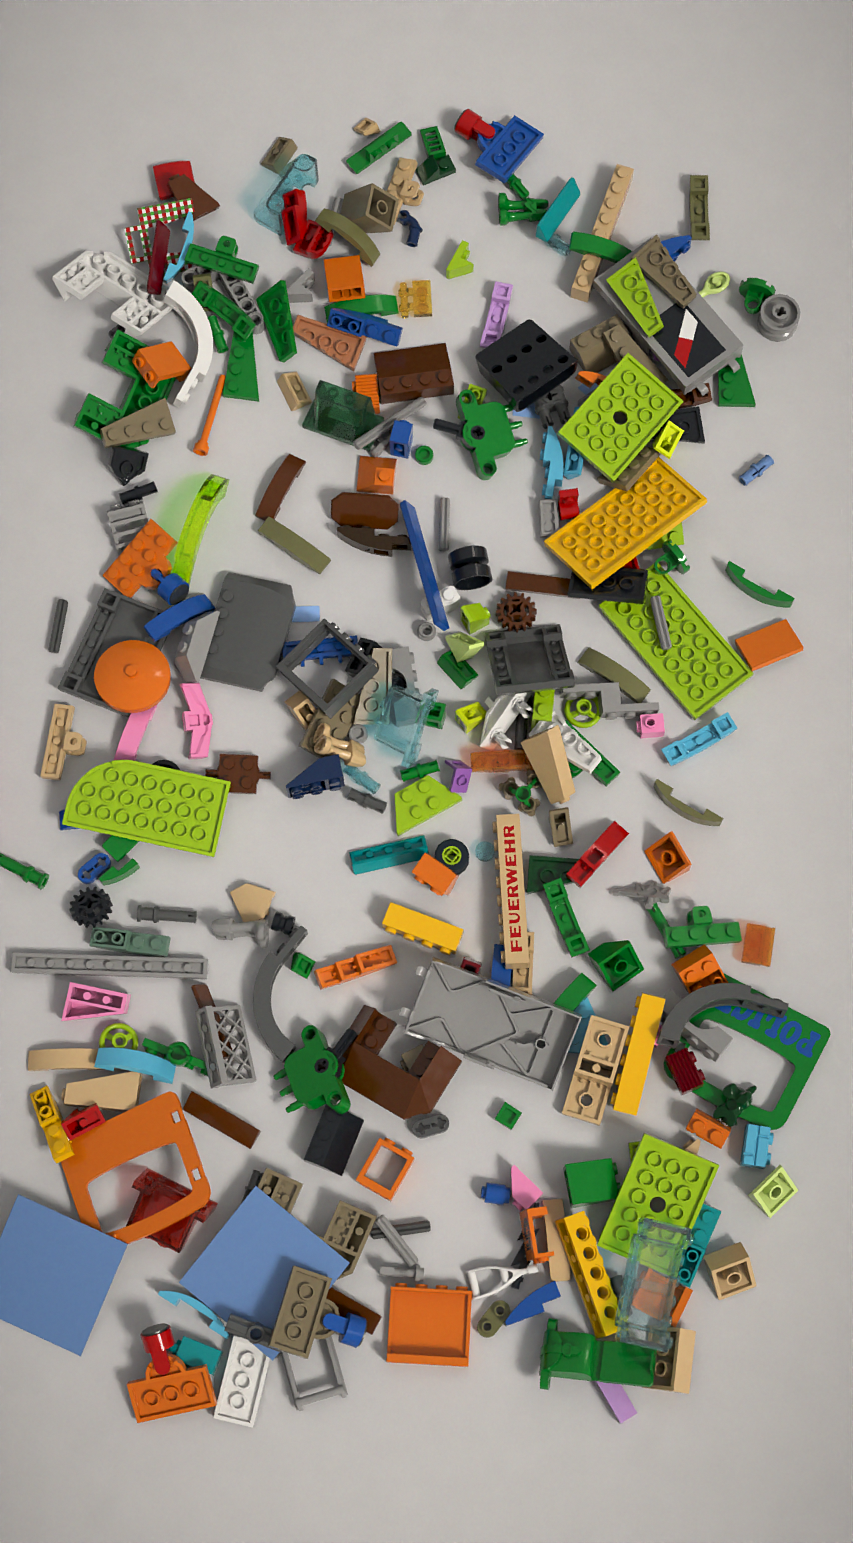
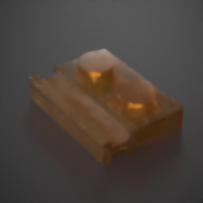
[741,923,775,967]

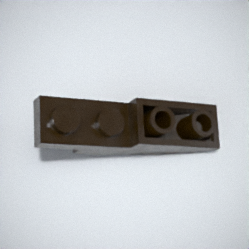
[337,525,412,557]

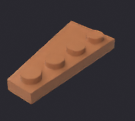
[293,315,366,371]

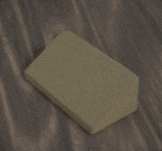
[261,137,298,174]

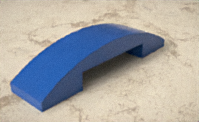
[143,594,215,642]

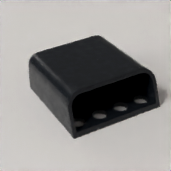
[475,319,578,412]

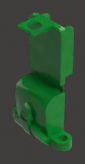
[539,1318,657,1390]

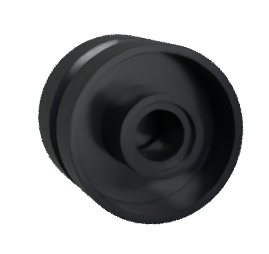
[448,545,493,590]

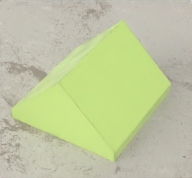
[748,1165,798,1218]

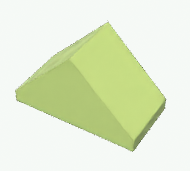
[446,632,484,662]

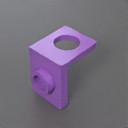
[445,760,472,793]

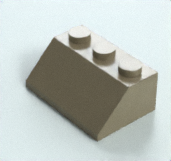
[569,314,629,373]

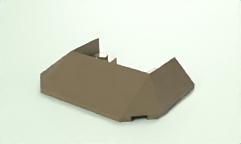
[258,1168,377,1280]

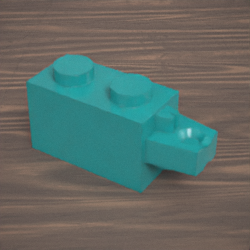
[167,1336,223,1375]

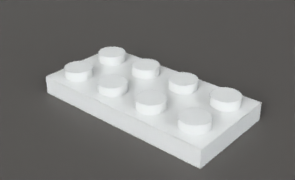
[213,1336,270,1428]

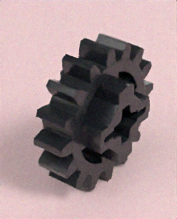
[69,887,113,928]

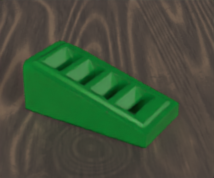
[420,126,446,160]

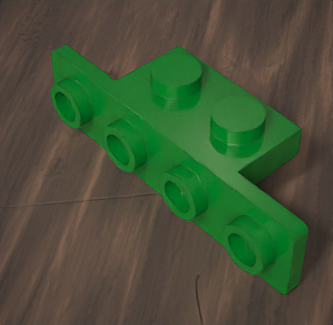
[346,122,412,174]

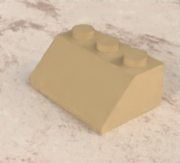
[642,1325,696,1394]

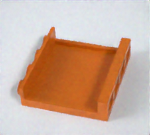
[386,1283,472,1367]

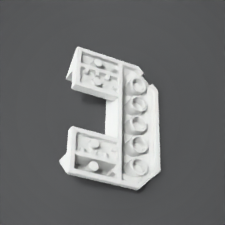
[52,251,173,337]

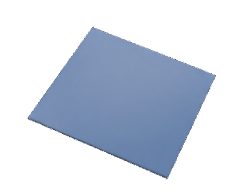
[179,1186,350,1361]
[0,1194,128,1356]

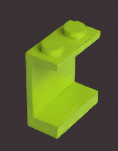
[530,690,555,732]

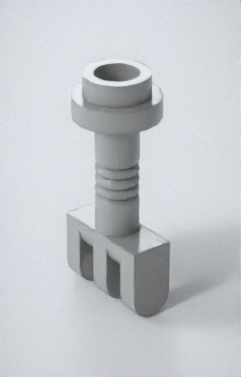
[378,1265,424,1282]

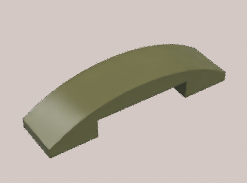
[689,175,710,240]
[315,208,380,267]
[578,648,651,703]
[653,779,723,826]

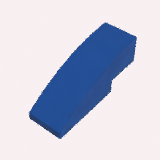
[505,1281,561,1326]

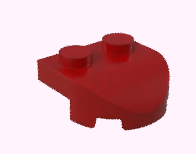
[293,219,333,259]

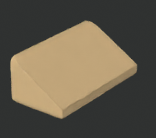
[277,372,312,411]

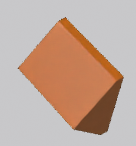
[644,831,692,884]

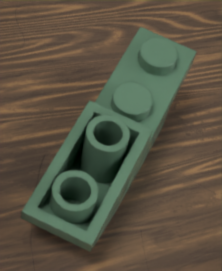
[89,927,171,957]

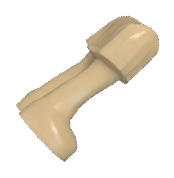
[313,723,366,767]

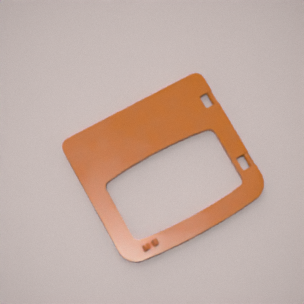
[61,1091,211,1244]

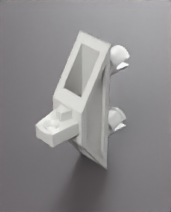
[480,692,533,752]

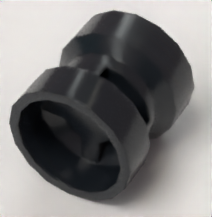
[271,911,296,935]

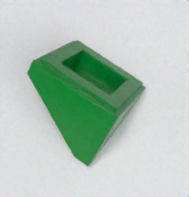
[290,952,316,979]

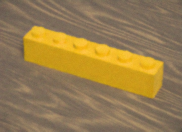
[610,992,666,1116]

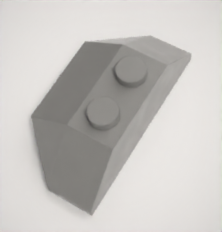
[174,611,220,683]

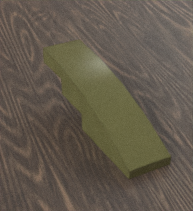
[258,517,331,574]

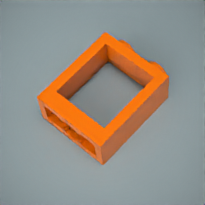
[356,1137,415,1202]

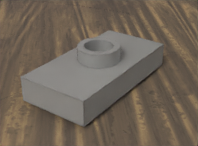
[539,499,559,538]

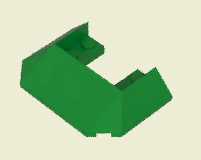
[74,329,175,448]

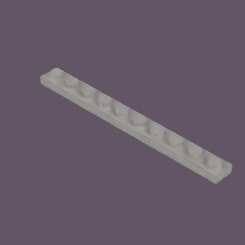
[11,952,208,979]

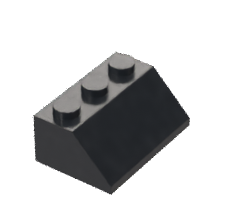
[304,1103,364,1176]

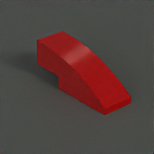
[281,189,307,246]

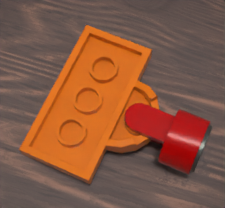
[127,1323,217,1423]

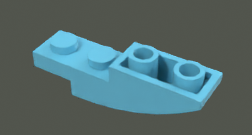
[540,426,564,499]

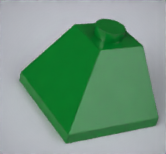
[588,940,644,991]

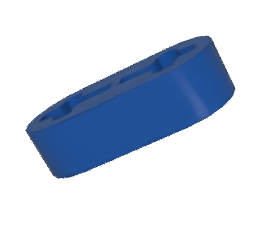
[78,853,111,884]

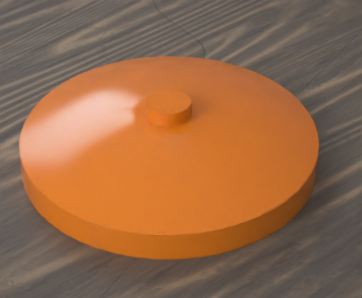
[94,640,171,713]

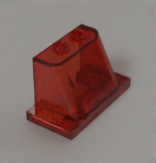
[126,1168,218,1253]

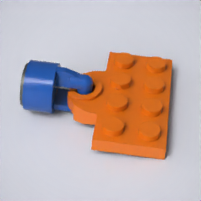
[102,519,189,605]

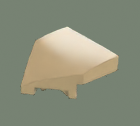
[230,883,276,922]

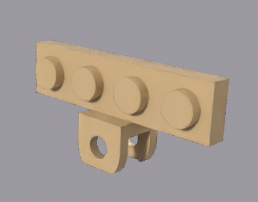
[387,158,424,225]
[40,704,87,780]

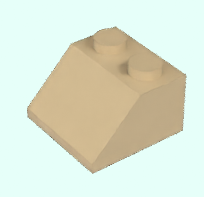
[703,1242,756,1300]

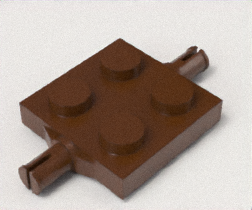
[205,754,271,794]

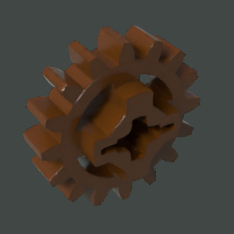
[496,592,537,633]

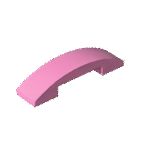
[114,704,158,761]

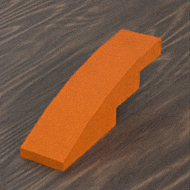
[314,945,397,990]

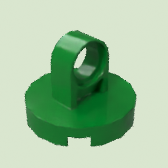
[739,278,776,314]
[653,539,690,575]

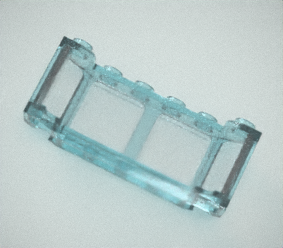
[615,1218,693,1353]

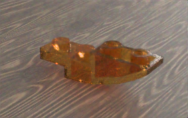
[470,750,534,772]

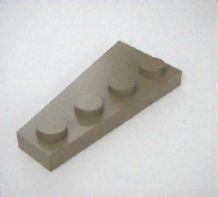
[631,234,697,309]
[602,324,669,384]
[100,398,176,448]
[352,648,392,725]

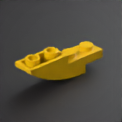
[30,1085,75,1164]

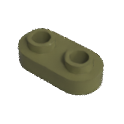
[477,1300,510,1338]

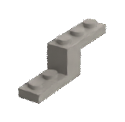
[560,682,660,720]

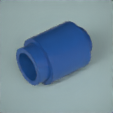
[481,1182,511,1205]

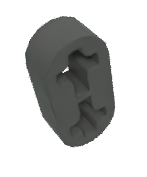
[412,1114,449,1139]

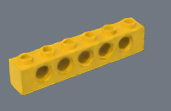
[555,1211,626,1338]

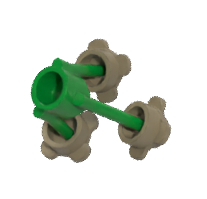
[498,770,543,817]

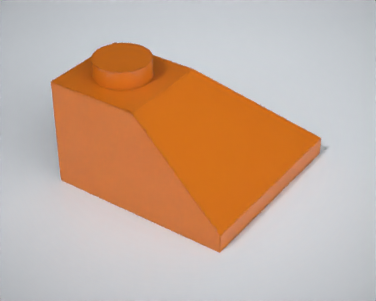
[356,456,397,494]

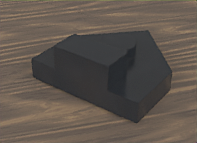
[108,446,149,486]

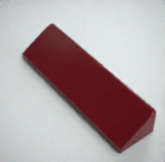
[147,220,170,295]

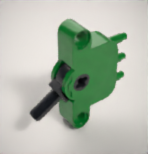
[273,1025,357,1114]

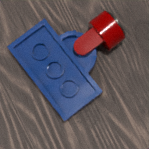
[454,109,544,184]

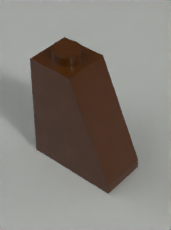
[167,174,220,221]

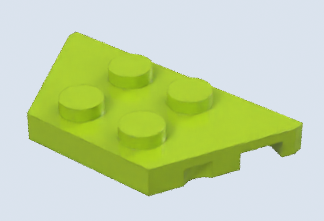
[395,775,462,836]

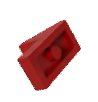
[61,1103,106,1141]

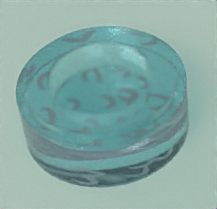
[475,841,495,862]

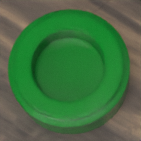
[415,446,433,465]

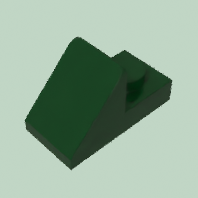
[416,154,456,186]

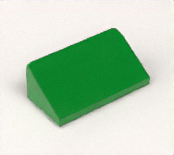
[437,650,478,689]
[102,835,139,862]

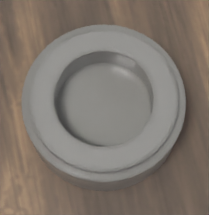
[349,724,368,744]

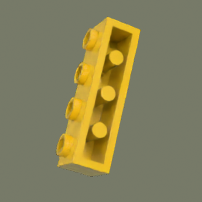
[382,902,464,955]

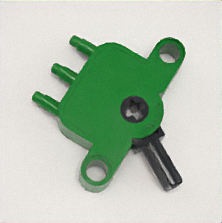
[433,389,528,480]

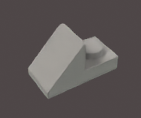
[287,268,315,303]

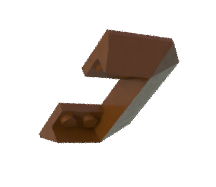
[342,1005,462,1120]

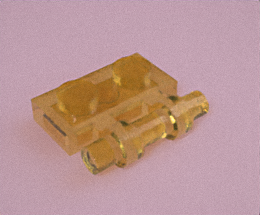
[398,280,432,319]

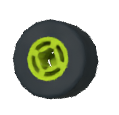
[434,839,469,875]

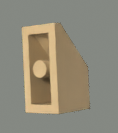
[285,691,316,731]

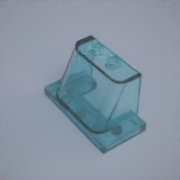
[374,684,439,768]

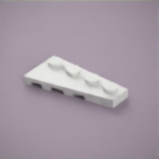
[528,710,602,774]

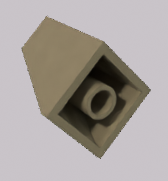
[340,183,399,233]

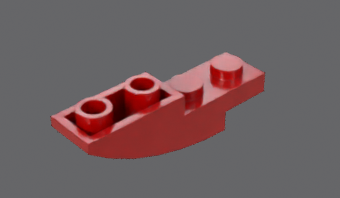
[566,821,629,888]

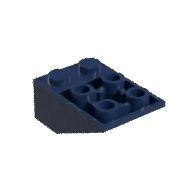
[286,754,345,799]

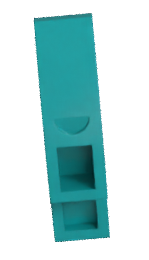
[671,1203,721,1288]

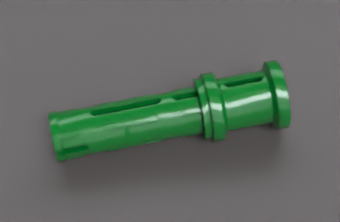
[0,853,49,890]

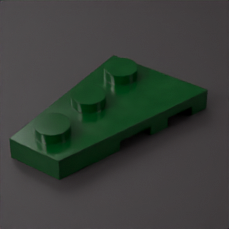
[527,855,579,894]

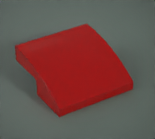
[153,161,195,201]

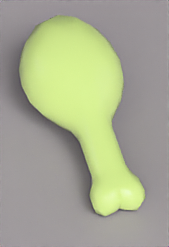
[698,272,730,297]

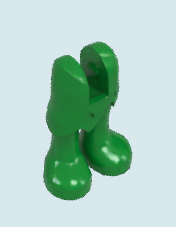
[498,193,549,226]

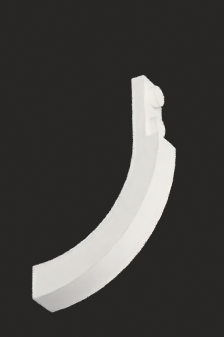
[163,281,213,408]

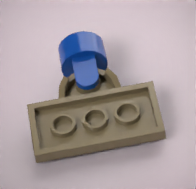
[268,1266,367,1359]

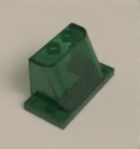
[302,380,384,452]

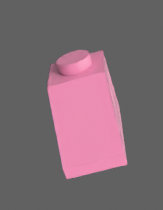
[511,1165,543,1211]

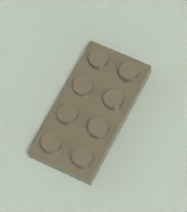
[299,679,360,758]

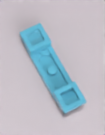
[163,211,194,284]
[661,712,738,766]
[94,1048,176,1084]
[158,1291,230,1339]

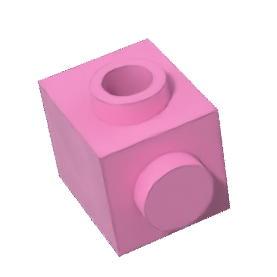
[636,713,665,738]

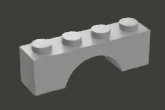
[392,646,423,727]
[660,989,733,1062]

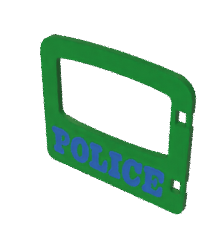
[664,973,831,1130]

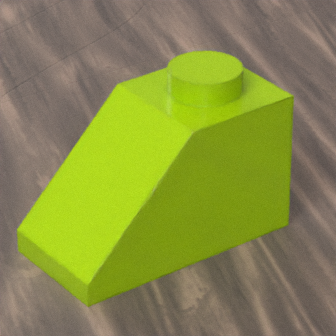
[460,603,491,635]

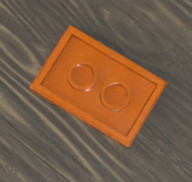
[735,619,803,672]

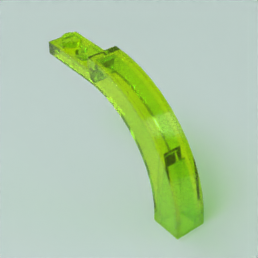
[172,474,229,585]

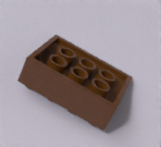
[374,343,454,404]

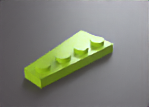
[606,257,664,338]

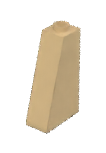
[520,725,575,804]
[61,1071,143,1112]

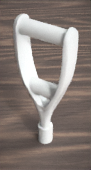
[466,1264,539,1300]

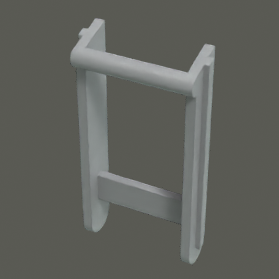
[281,1336,348,1411]

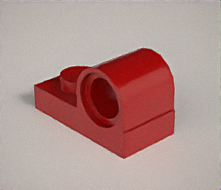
[558,488,579,520]

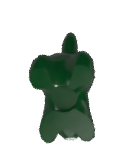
[713,1083,757,1127]

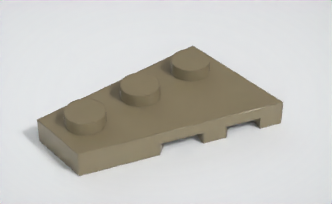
[597,446,660,491]

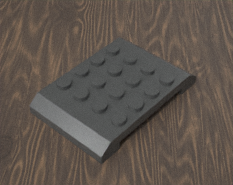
[58,588,168,717]
[485,624,575,696]

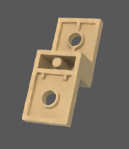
[562,1015,630,1126]

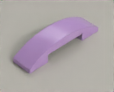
[480,281,513,348]

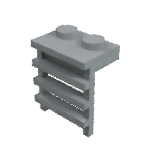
[107,499,148,555]

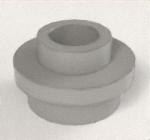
[417,622,436,641]

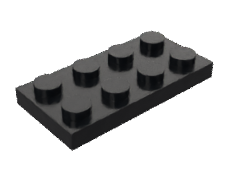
[568,568,648,604]

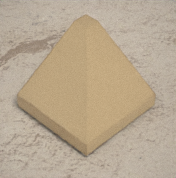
[353,118,381,136]

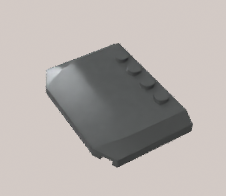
[200,572,296,692]

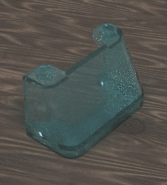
[254,154,319,236]

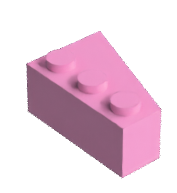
[61,982,131,1021]

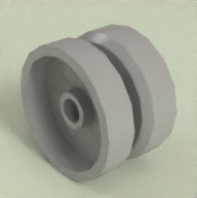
[757,294,800,342]

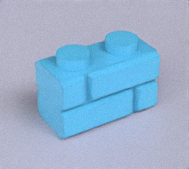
[740,1124,774,1169]

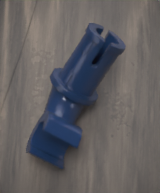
[398,210,423,247]

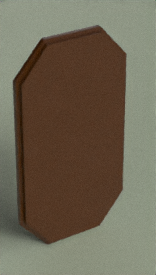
[331,492,399,530]

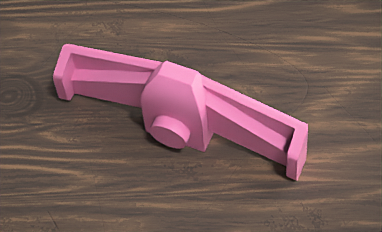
[179,683,213,759]

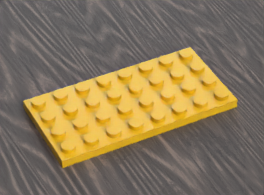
[544,457,707,589]

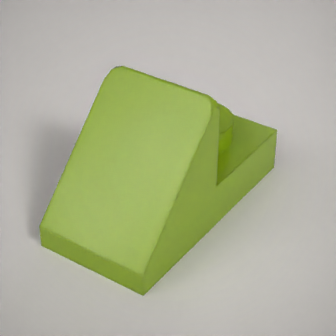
[446,240,474,279]

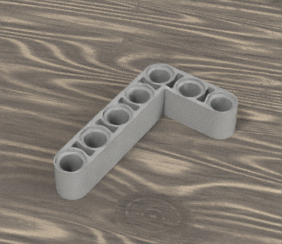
[181,266,265,334]

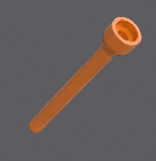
[193,374,226,456]

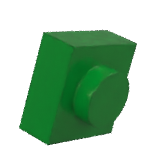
[494,1102,522,1130]

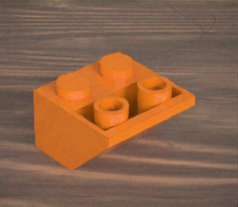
[412,853,459,896]
[671,944,728,994]

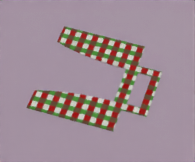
[124,198,195,275]

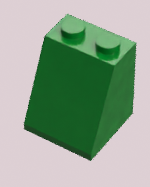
[563,1158,621,1208]

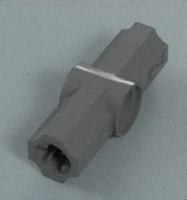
[224,1313,282,1353]

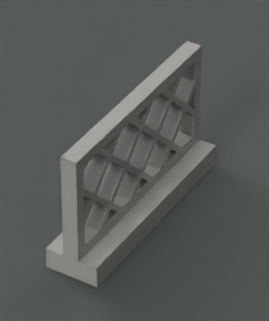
[195,1005,256,1089]

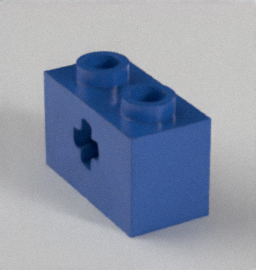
[389,420,413,459]

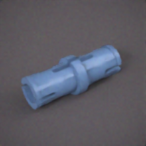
[738,454,774,486]

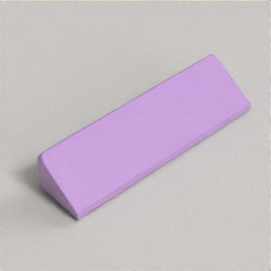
[595,1381,637,1424]

